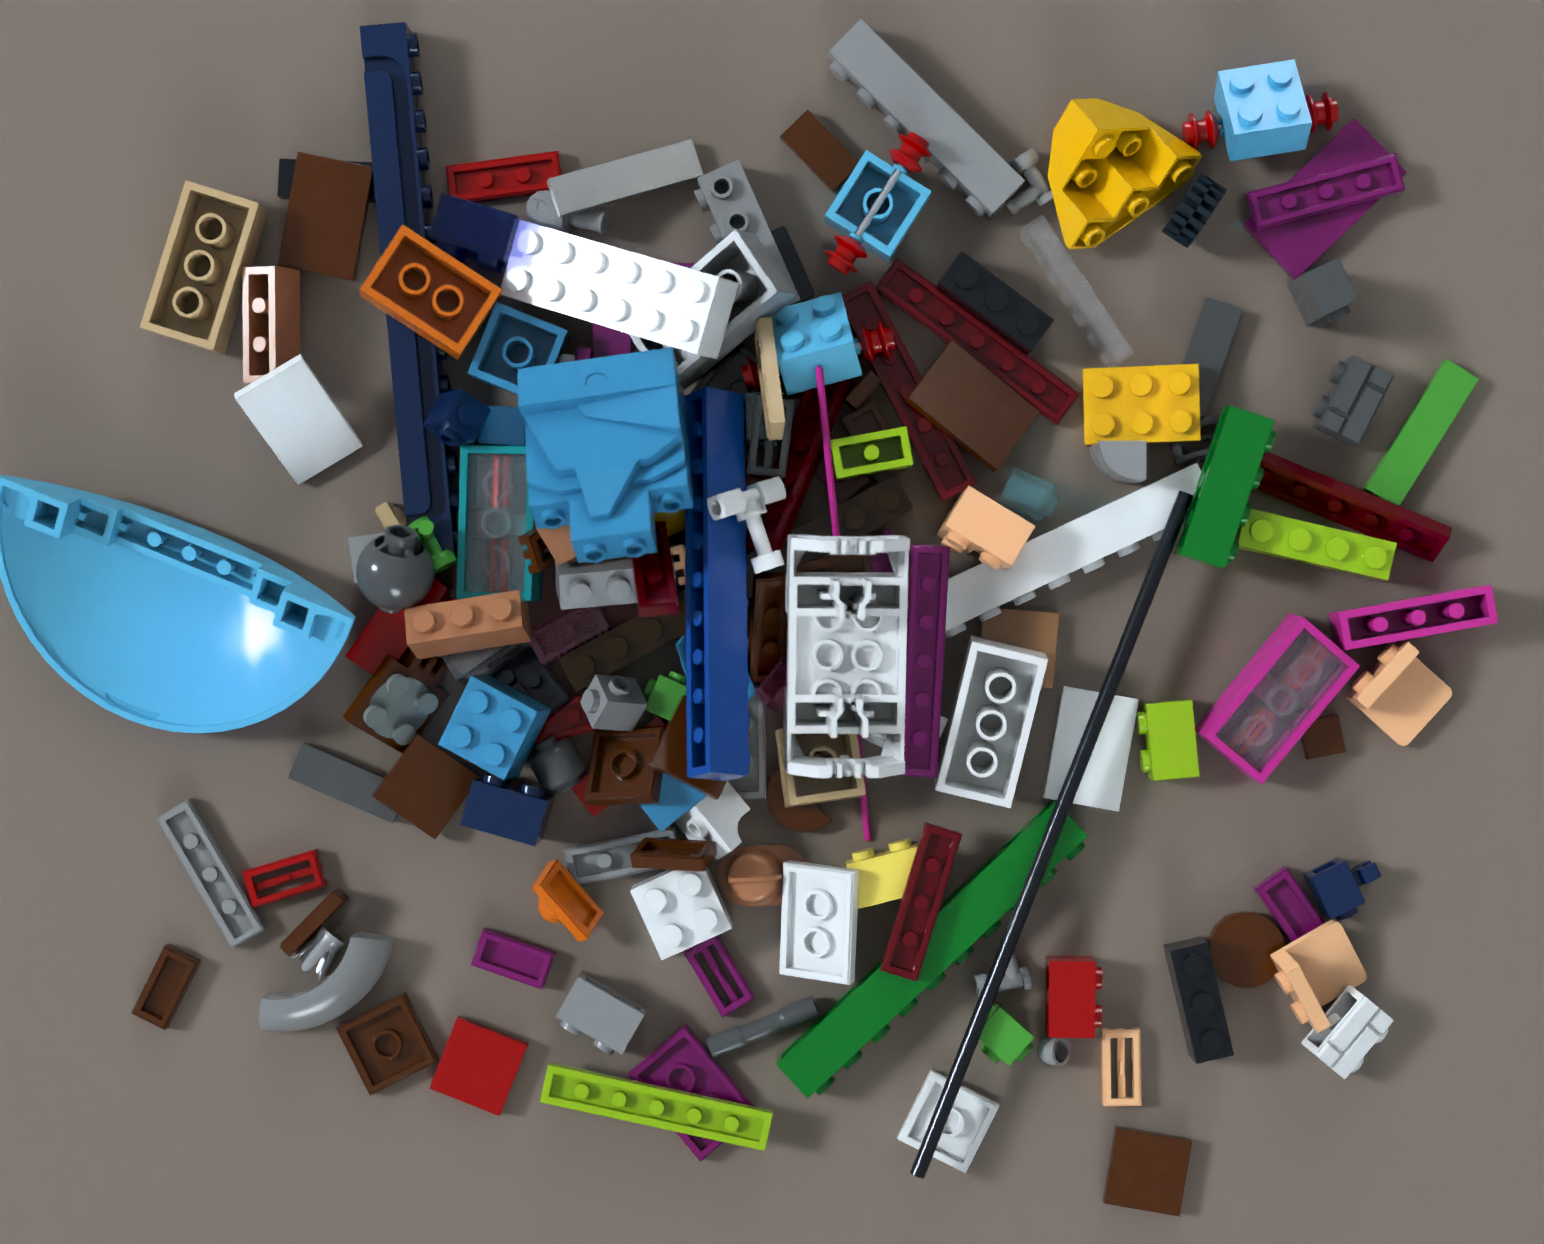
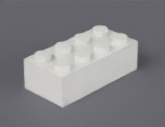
[934,635,1048,808]

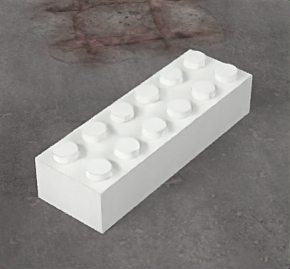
[501,220,739,359]

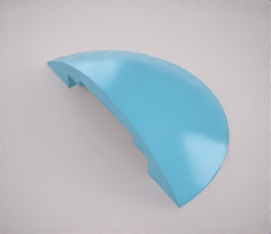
[0,475,356,734]

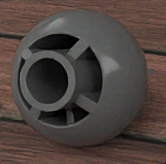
[356,525,435,613]

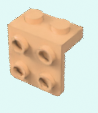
[1346,641,1452,746]
[1270,919,1367,1033]

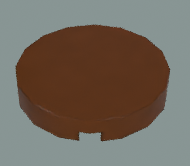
[1208,911,1285,988]

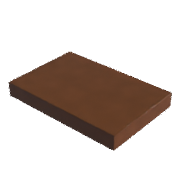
[278,151,373,281]
[905,340,1040,472]

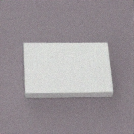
[234,354,363,485]
[1043,685,1139,812]
[779,860,859,985]

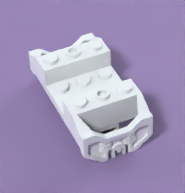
[783,534,910,778]

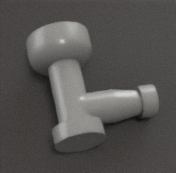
[1005,147,1053,215]
[973,945,1032,998]

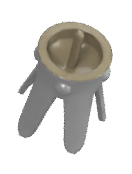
[290,924,346,981]

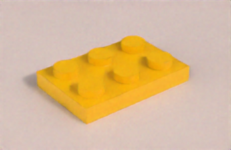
[1083,364,1201,446]

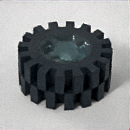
[1162,173,1227,248]

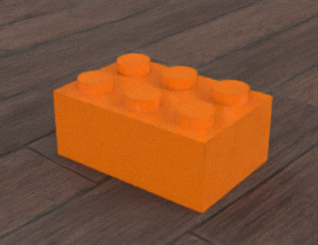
[360,224,502,360]

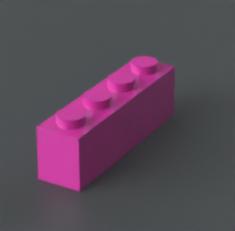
[1328,585,1498,650]

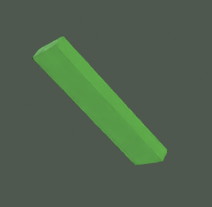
[1363,359,1479,506]

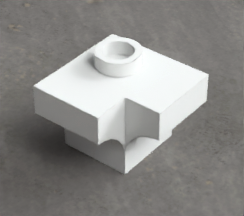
[675,781,750,860]

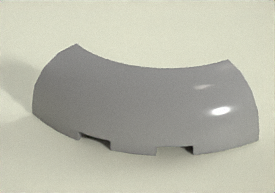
[259,931,396,1031]

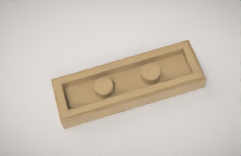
[754,317,785,440]

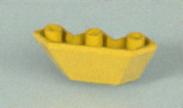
[1048,98,1202,250]

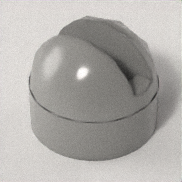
[1037,1036,1071,1066]

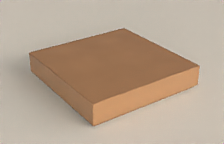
[980,608,1059,689]

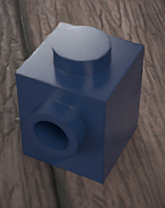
[423,388,491,447]

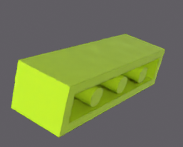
[1235,509,1397,581]

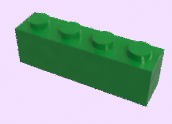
[1174,405,1276,569]

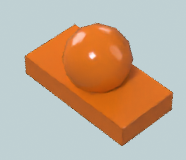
[531,859,604,942]

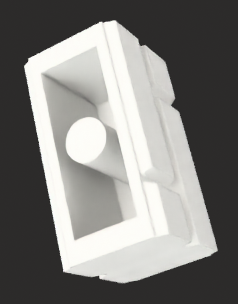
[1301,984,1394,1079]

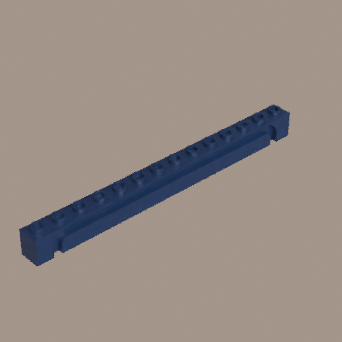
[360,22,459,558]

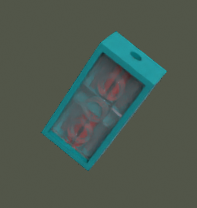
[456,445,544,602]

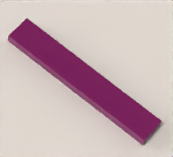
[898,544,950,778]

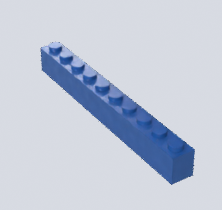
[684,386,750,781]

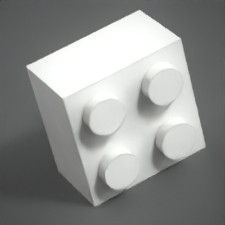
[630,867,733,960]

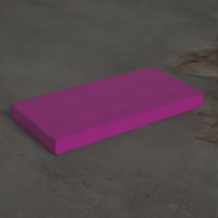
[1242,118,1407,280]

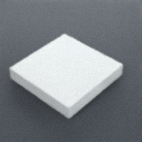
[897,1069,1000,1173]

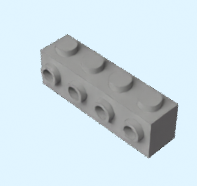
[693,159,801,306]

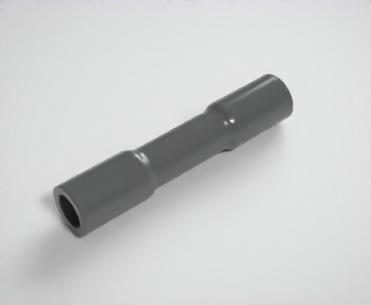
[706,996,820,1059]

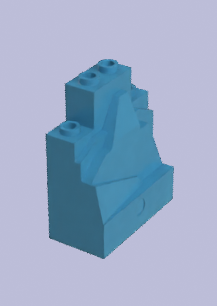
[517,347,694,563]

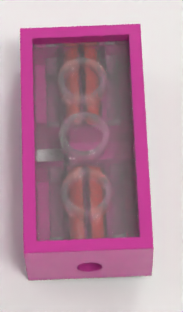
[1195,613,1360,785]

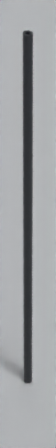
[910,491,1193,1179]

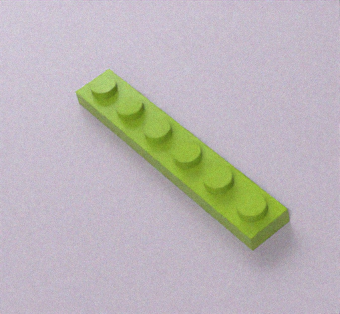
[540,1062,773,1151]

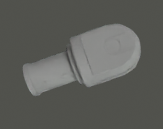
[526,190,609,234]

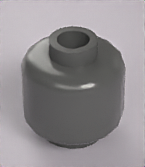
[529,735,586,794]

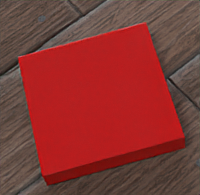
[429,1016,529,1116]

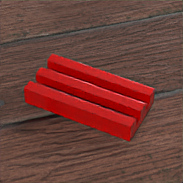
[242,849,328,908]

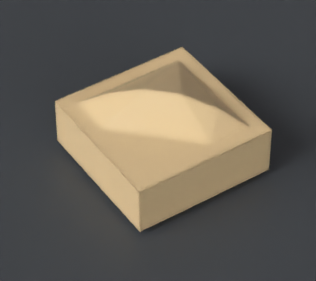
[375,501,407,530]

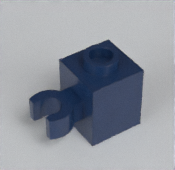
[1303,857,1381,921]

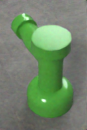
[408,516,458,575]

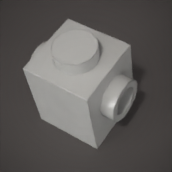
[580,674,648,732]

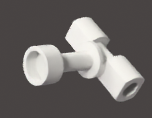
[707,476,786,574]

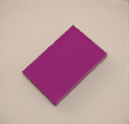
[627,1024,756,1162]

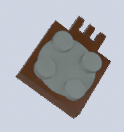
[343,651,450,753]

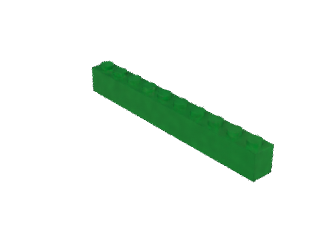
[776,800,1088,1098]

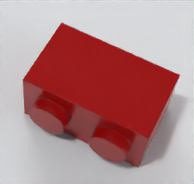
[1045,956,1102,1038]

